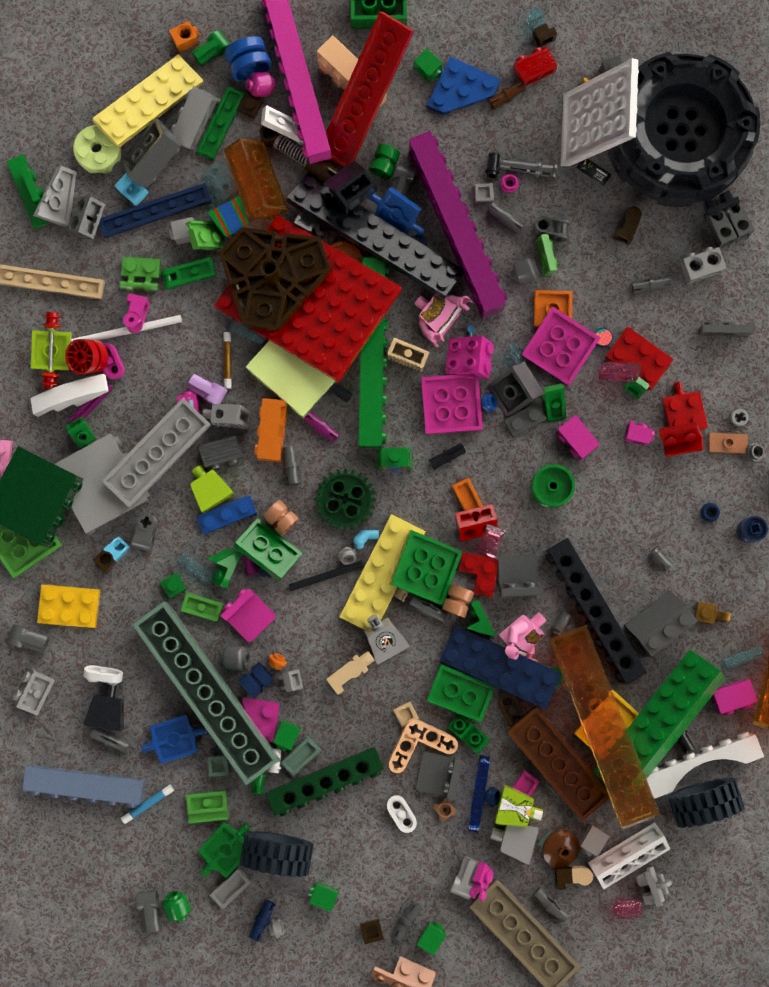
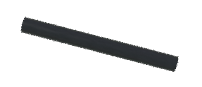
[289,560,364,591]

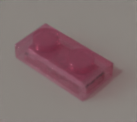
[598,362,641,381]

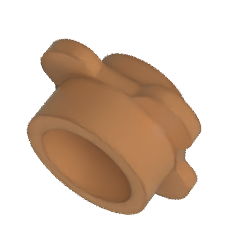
[433,798,457,821]

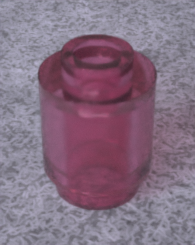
[612,897,642,919]

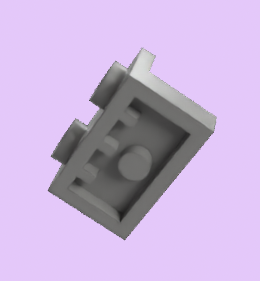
[13,668,55,715]

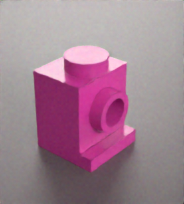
[624,420,655,446]

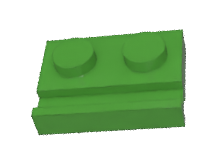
[185,220,224,250]
[186,790,229,824]

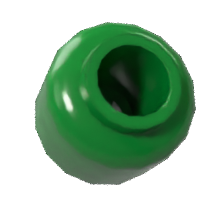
[162,891,191,923]

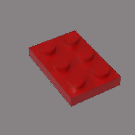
[605,326,674,390]

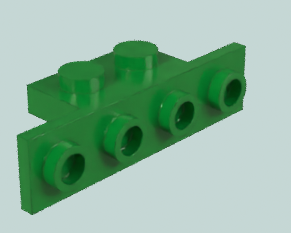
[6,154,52,229]

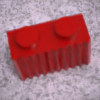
[513,47,557,87]

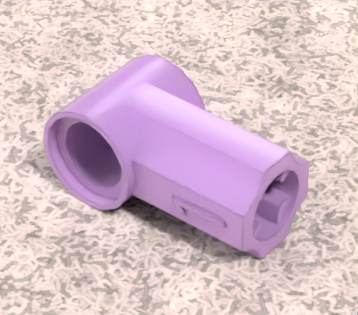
[187,374,228,405]

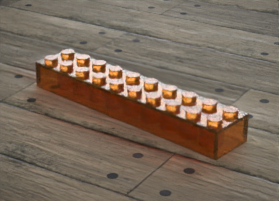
[550,625,661,829]

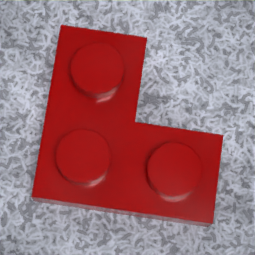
[458,552,499,598]

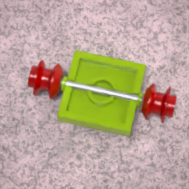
[31,312,72,389]

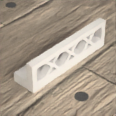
[588,823,670,890]

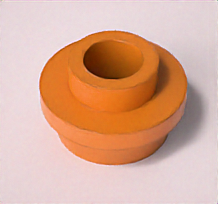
[268,653,287,670]

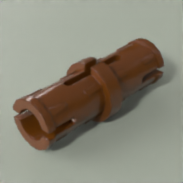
[488,80,526,110]

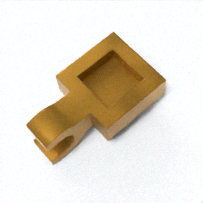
[695,601,731,624]

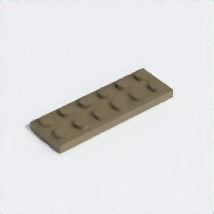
[469,878,580,987]

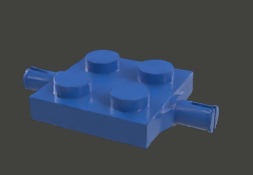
[368,187,425,236]
[141,714,207,764]

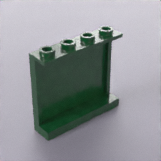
[0,446,83,548]

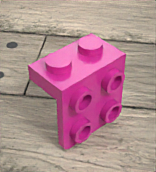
[445,335,494,380]
[220,588,276,642]

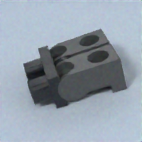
[703,190,755,248]

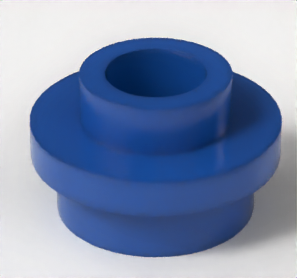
[481,394,497,413]

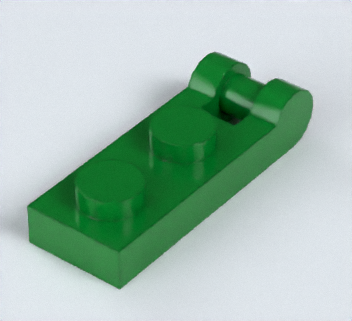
[161,257,217,290]

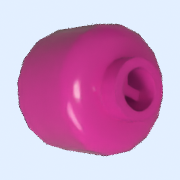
[246,72,275,97]

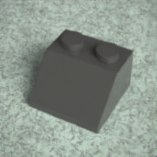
[488,362,544,418]

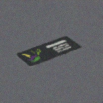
[576,158,611,186]

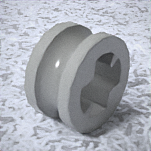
[730,409,749,427]

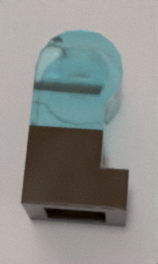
[527,8,557,47]

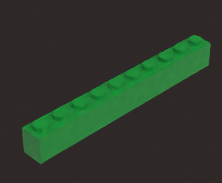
[359,258,389,449]

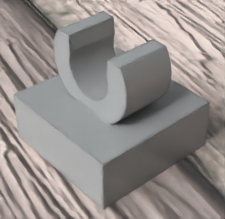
[278,669,303,692]

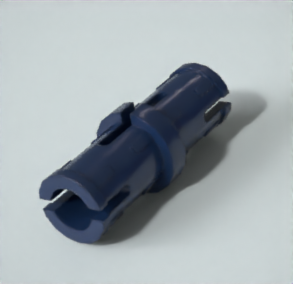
[248,899,276,942]

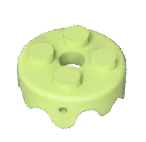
[73,125,122,174]

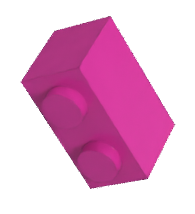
[556,415,600,461]
[711,679,758,716]

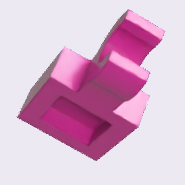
[469,862,494,901]

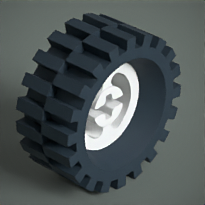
[668,777,745,828]
[240,831,314,877]

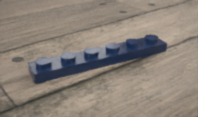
[99,183,211,238]

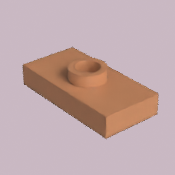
[708,433,748,454]

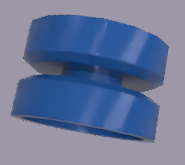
[224,36,272,81]

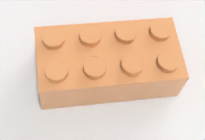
[317,35,387,106]

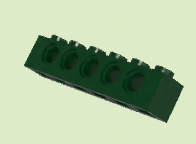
[266,746,384,817]

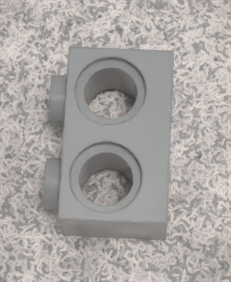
[680,247,727,284]

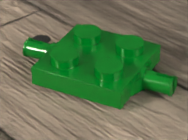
[197,821,251,878]

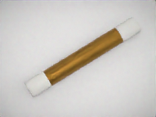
[223,332,231,389]

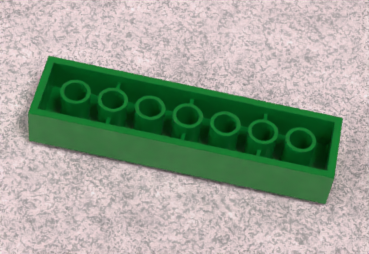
[593,650,726,801]

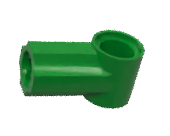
[192,30,230,66]

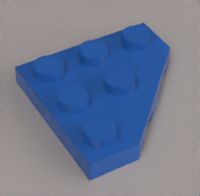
[427,56,501,115]

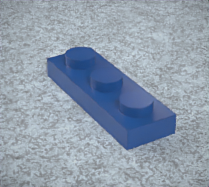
[196,495,257,535]

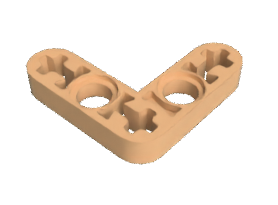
[388,719,458,773]

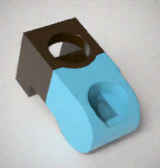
[93,536,130,574]

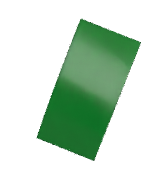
[447,714,491,755]

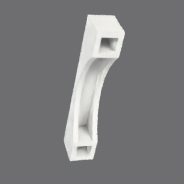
[645,731,764,799]

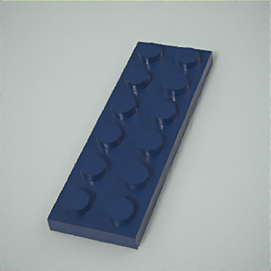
[439,625,562,710]

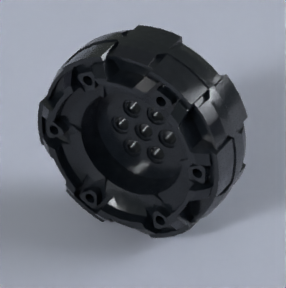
[608,51,761,207]

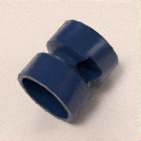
[737,516,768,543]
[238,662,275,699]

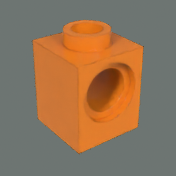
[169,21,200,53]

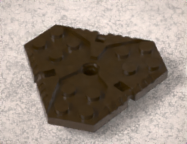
[219,227,332,332]

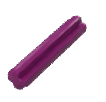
[68,382,113,423]

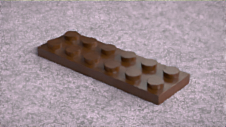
[506,706,611,822]

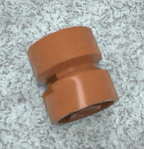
[263,500,299,536]
[442,584,474,618]

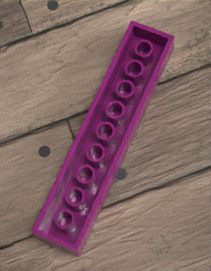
[408,131,508,320]

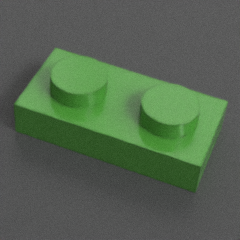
[535,234,558,277]
[180,592,224,622]

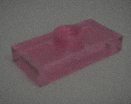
[477,524,505,557]

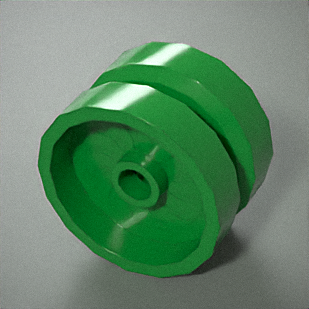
[530,464,575,509]

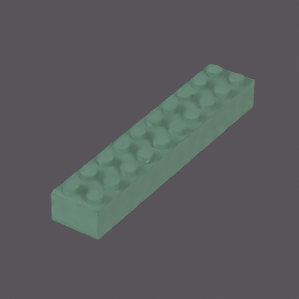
[133,602,281,785]

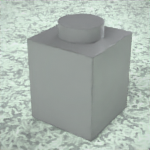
[169,217,194,245]
[579,824,610,857]

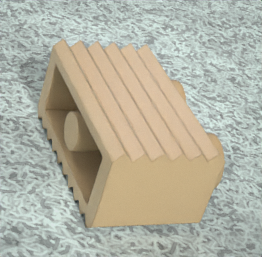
[387,338,429,372]

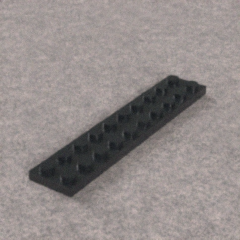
[286,174,465,300]

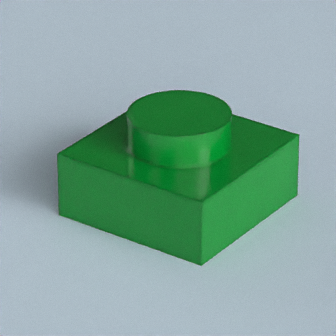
[623,374,650,399]
[160,572,187,599]

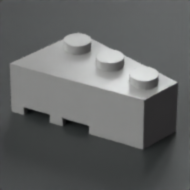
[170,86,221,150]

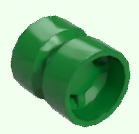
[369,144,400,179]

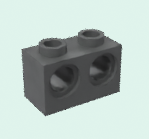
[66,196,105,239]

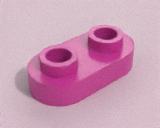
[103,343,125,380]

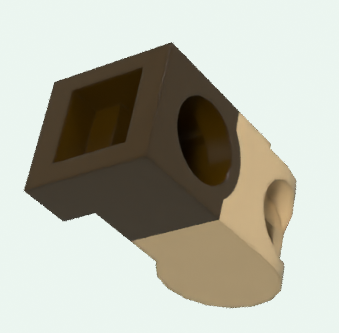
[555,865,593,890]

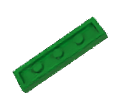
[196,86,245,161]

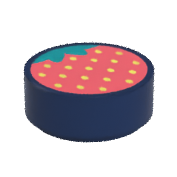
[594,328,613,348]

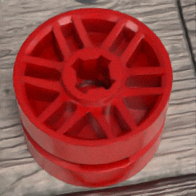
[65,339,108,374]

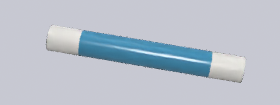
[121,784,174,824]

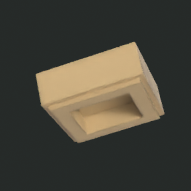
[393,701,419,727]

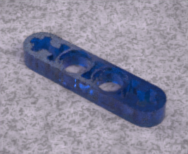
[468,755,490,833]

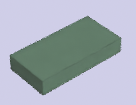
[280,736,322,777]

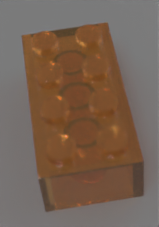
[224,138,289,220]

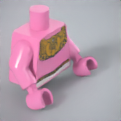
[415,295,473,347]
[499,612,547,662]

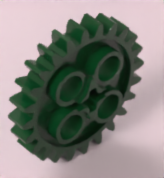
[314,468,376,531]

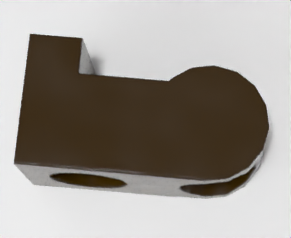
[612,206,642,245]

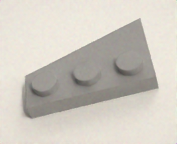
[33,166,77,227]

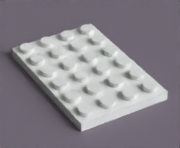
[561,58,639,167]

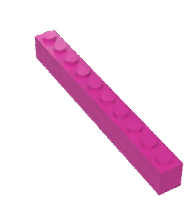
[261,0,332,164]

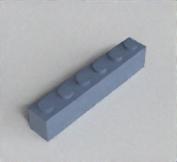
[22,765,146,808]

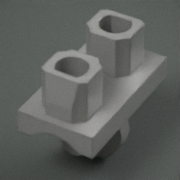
[636,866,672,907]

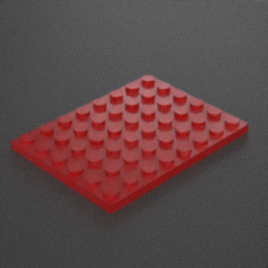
[214,215,402,383]

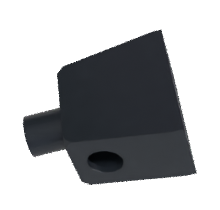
[84,684,124,731]

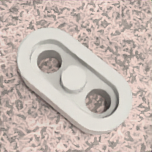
[83,665,123,685]
[387,795,417,833]

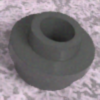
[746,443,765,462]

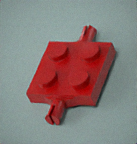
[661,381,708,430]

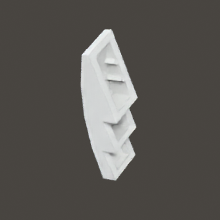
[30,374,108,417]

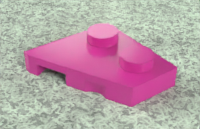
[242,697,280,742]

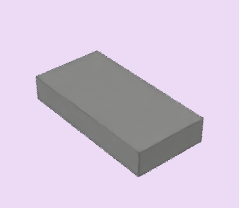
[209,867,252,910]

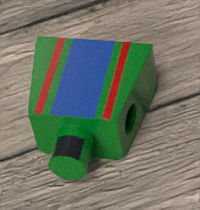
[207,196,250,238]
[376,447,413,471]

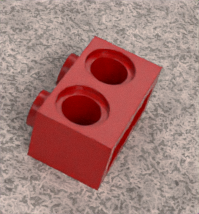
[455,504,498,542]

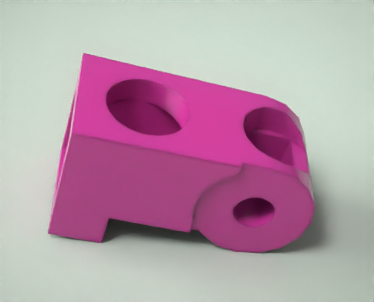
[123,294,150,333]

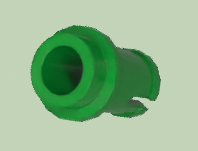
[251,773,266,794]

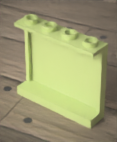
[246,341,349,419]

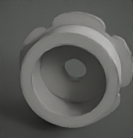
[338,547,357,565]
[269,919,285,939]

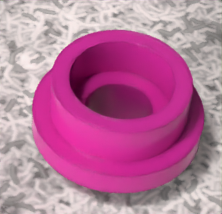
[500,174,519,193]

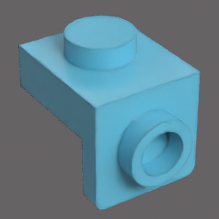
[115,173,149,206]

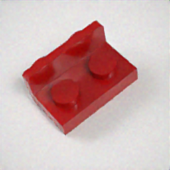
[659,422,703,457]

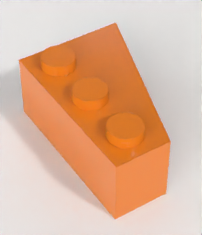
[254,398,288,463]

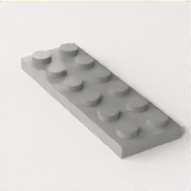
[102,398,211,508]

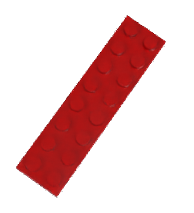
[326,12,414,168]

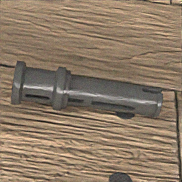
[500,158,558,181]

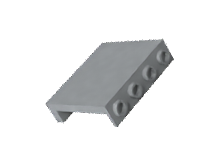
[55,433,150,535]

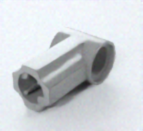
[450,856,479,899]

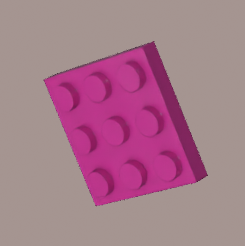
[521,307,600,386]
[421,374,483,435]

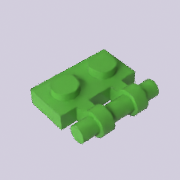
[120,257,161,292]

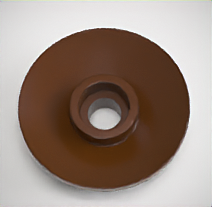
[542,830,579,868]

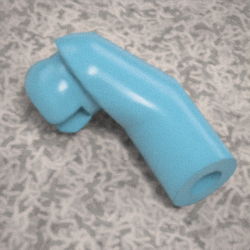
[353,530,379,549]

